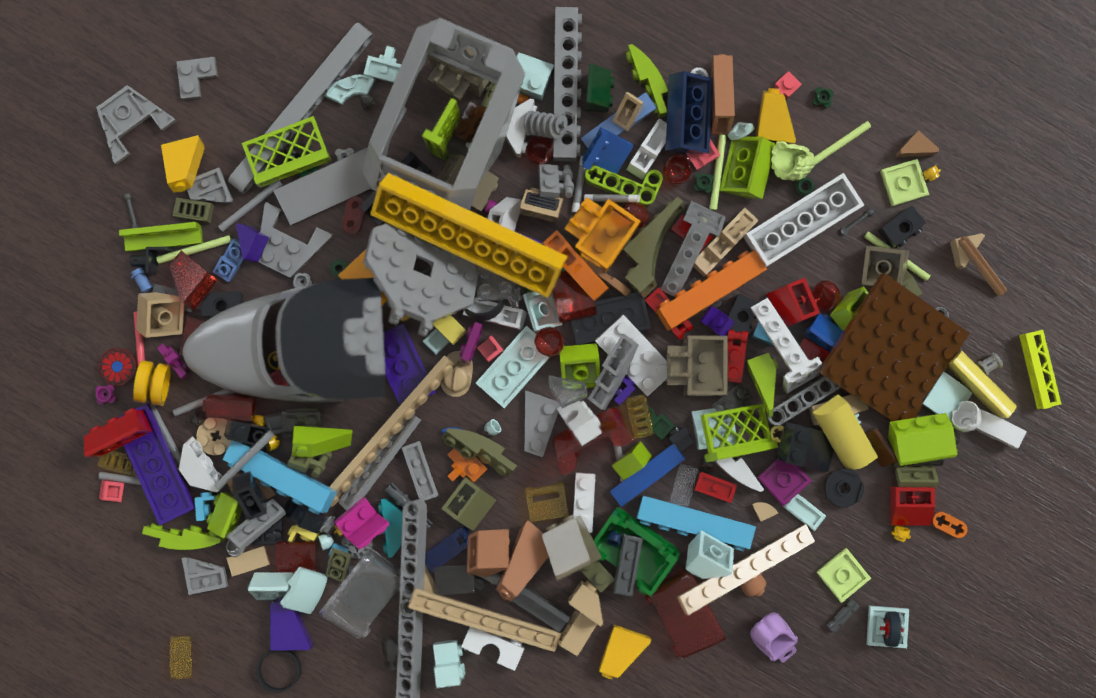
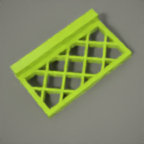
[422,98,461,161]
[242,116,331,188]
[700,404,778,463]

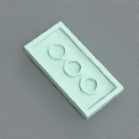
[476,326,555,409]

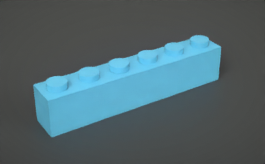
[222,441,337,514]
[636,495,756,551]

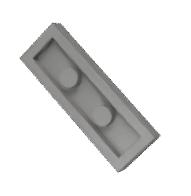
[401,441,439,501]
[227,499,286,552]

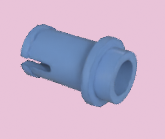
[131,268,153,293]

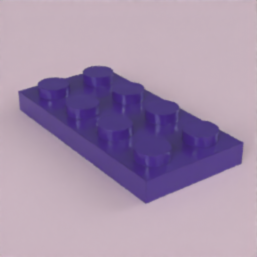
[383,323,437,405]

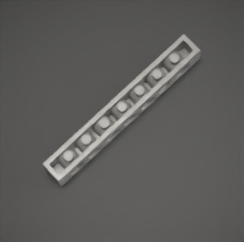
[553,7,582,161]

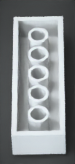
[743,173,864,267]

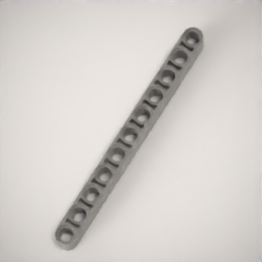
[228,23,374,194]
[766,307,949,425]
[396,499,427,698]

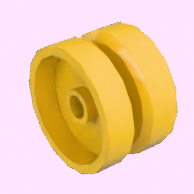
[133,360,171,406]

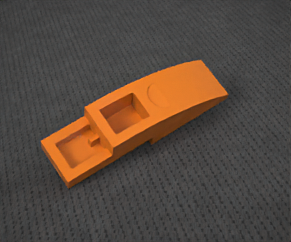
[543,230,609,301]

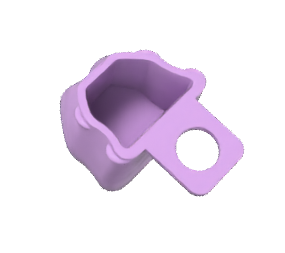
[750,612,798,663]

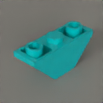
[378,498,403,558]

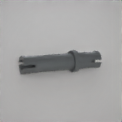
[384,482,433,530]

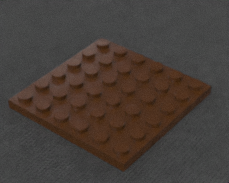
[818,273,970,421]

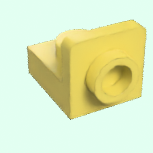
[288,525,320,542]

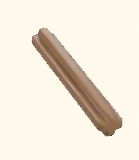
[958,236,1007,296]

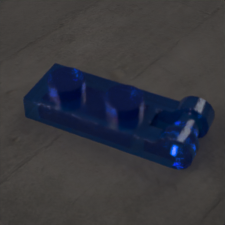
[425,525,470,572]

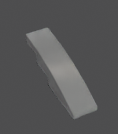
[588,333,639,410]

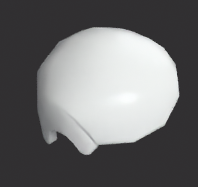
[952,401,982,432]

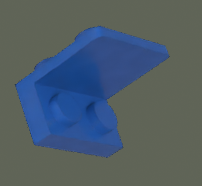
[582,127,633,174]

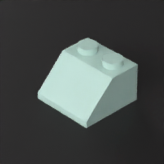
[517,53,554,101]
[691,406,736,450]
[686,530,734,579]

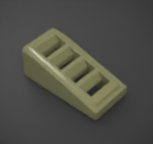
[173,198,214,224]

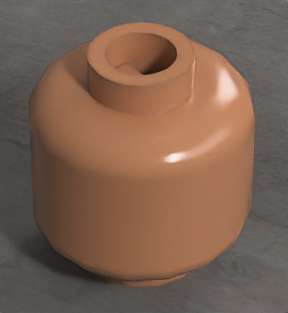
[739,573,766,597]

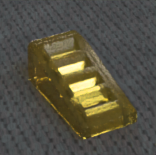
[626,395,654,439]
[97,450,137,477]

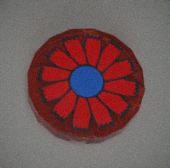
[98,347,138,386]

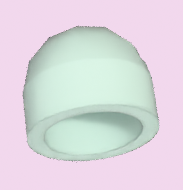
[484,419,501,436]
[318,534,334,551]

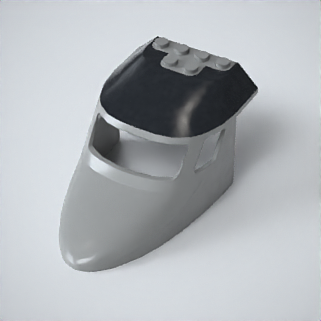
[183,278,385,403]

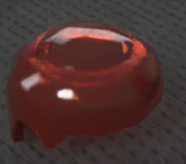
[525,136,554,164]
[663,154,692,185]
[620,202,650,228]
[811,280,841,311]
[534,326,565,357]

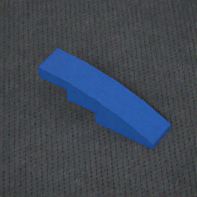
[610,444,685,507]

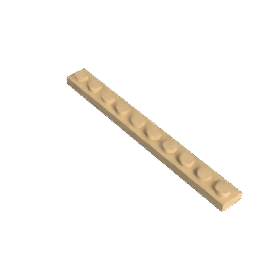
[330,356,456,507]

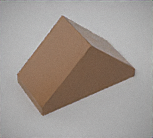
[896,130,939,157]

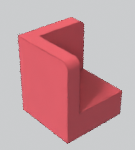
[477,335,504,363]

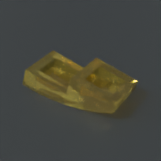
[170,636,192,679]

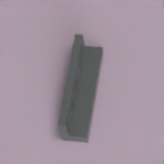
[495,586,570,632]

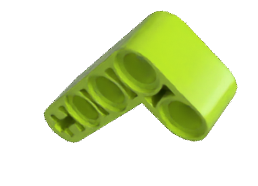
[585,165,663,207]

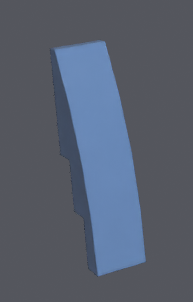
[581,93,657,148]

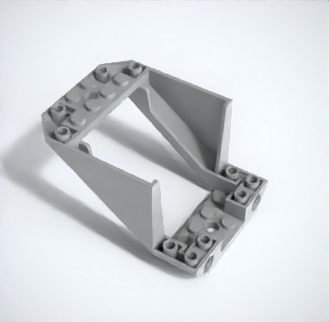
[362,18,526,211]

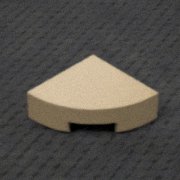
[752,502,778,522]

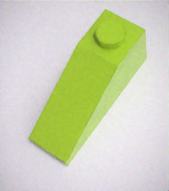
[747,353,778,417]
[292,426,353,457]

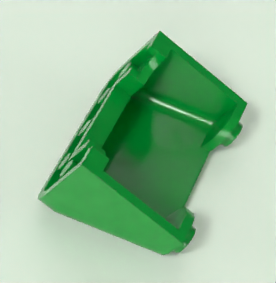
[594,507,680,596]

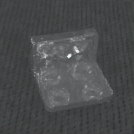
[477,266,522,308]

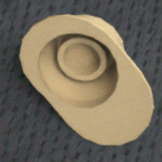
[441,351,473,397]

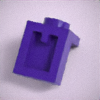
[700,305,734,336]
[613,376,636,406]

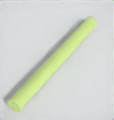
[814,121,871,166]
[709,134,726,210]
[864,231,931,281]
[156,235,232,264]

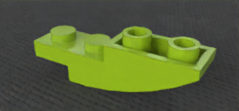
[625,44,668,118]
[142,523,225,550]

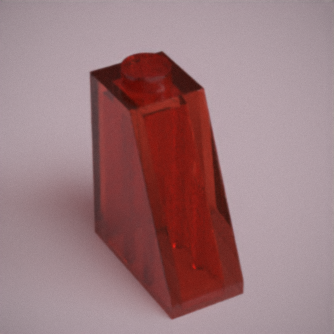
[169,250,218,310]
[552,270,597,323]
[203,394,256,421]

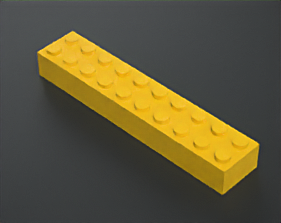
[370,173,567,298]

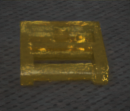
[525,481,569,522]

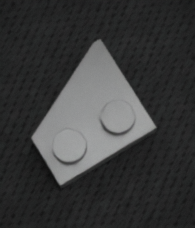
[187,167,234,203]
[182,557,228,595]

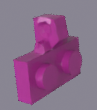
[157,344,190,380]

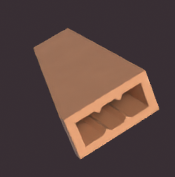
[711,54,735,135]
[496,521,549,601]

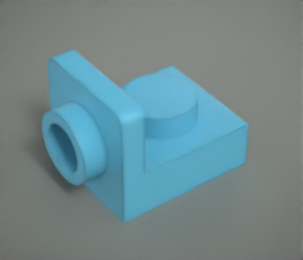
[195,492,217,521]

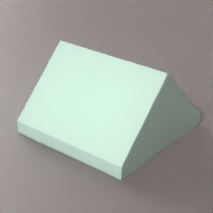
[523,291,563,333]
[248,573,293,600]

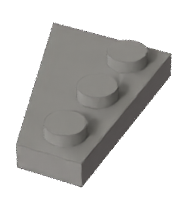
[525,390,561,457]

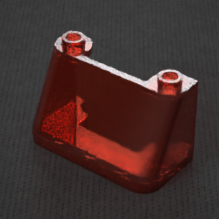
[552,408,635,476]
[645,567,726,659]

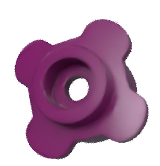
[95,384,116,405]

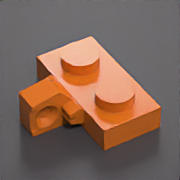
[447,448,488,482]

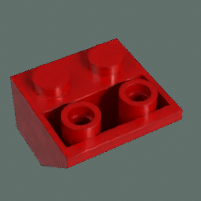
[766,278,820,327]
[890,486,935,526]

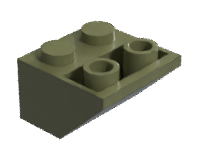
[441,477,496,531]

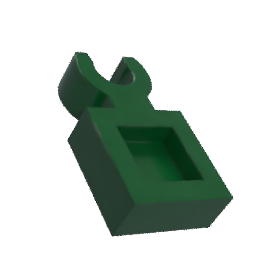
[641,407,676,441]

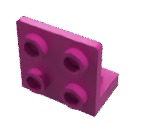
[334,497,390,550]

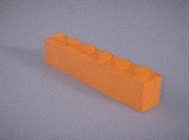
[656,250,767,331]

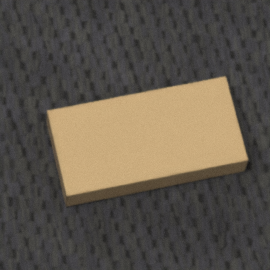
[227,546,270,577]

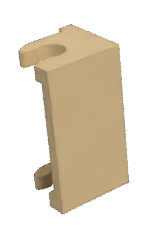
[558,609,597,656]

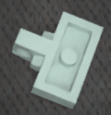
[364,46,401,83]

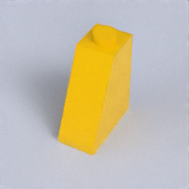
[756,88,796,143]
[161,135,205,193]
[599,624,651,679]

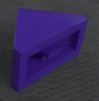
[236,223,269,263]

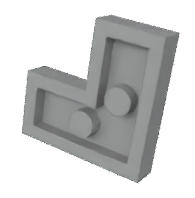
[177,57,218,100]

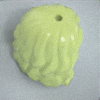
[771,141,815,181]

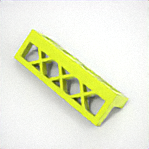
[1019,330,1061,409]

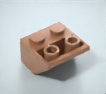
[467,529,510,577]

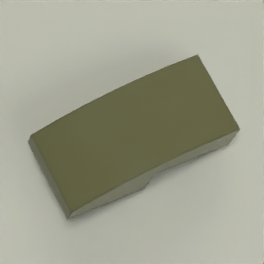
[325,547,352,583]

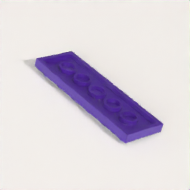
[118,403,195,526]

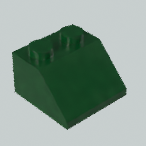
[586,64,615,113]

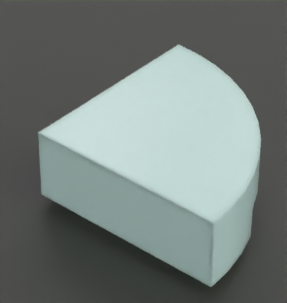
[728,122,755,140]

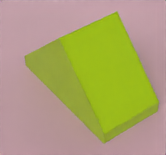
[611,441,652,480]

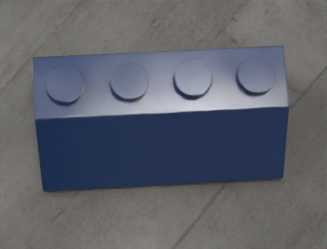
[665,71,713,154]

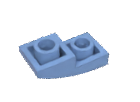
[213,238,244,282]

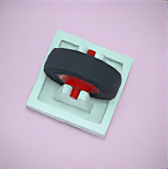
[866,605,909,648]

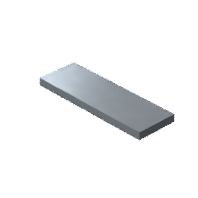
[273,147,371,225]

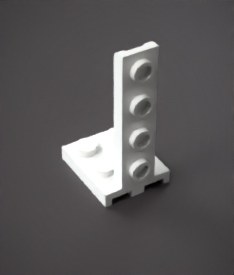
[751,298,822,394]

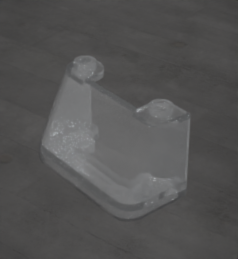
[318,548,401,640]

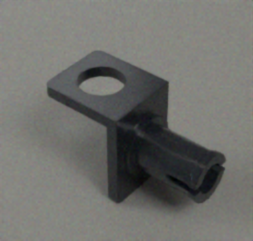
[129,246,174,275]

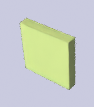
[880,159,929,207]
[816,548,871,603]

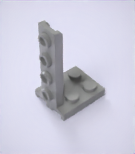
[661,201,725,297]

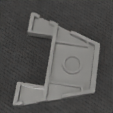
[96,85,177,164]
[258,202,333,278]

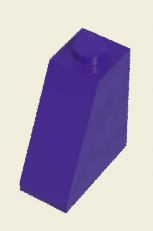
[270,597,313,650]

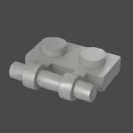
[538,164,574,198]

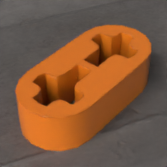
[931,511,967,538]

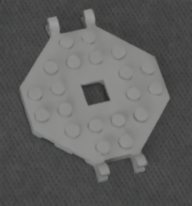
[363,223,479,336]

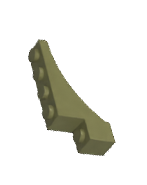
[623,197,685,298]

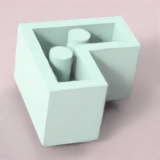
[433,639,465,688]

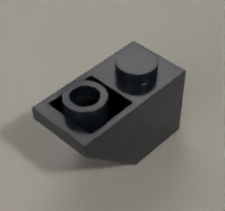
[224,417,270,447]
[284,497,326,534]

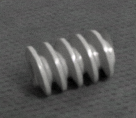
[524,111,568,139]

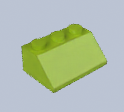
[719,137,776,199]
[887,413,957,466]

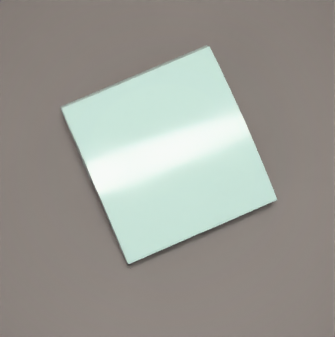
[922,371,972,424]
[280,567,328,614]

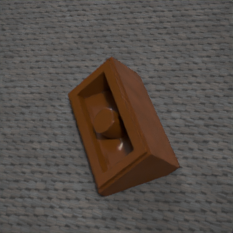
[865,428,898,467]

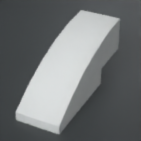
[626,118,667,180]
[463,298,527,330]
[975,409,1027,449]
[714,446,764,492]

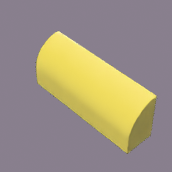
[948,350,1017,418]
[813,395,878,470]

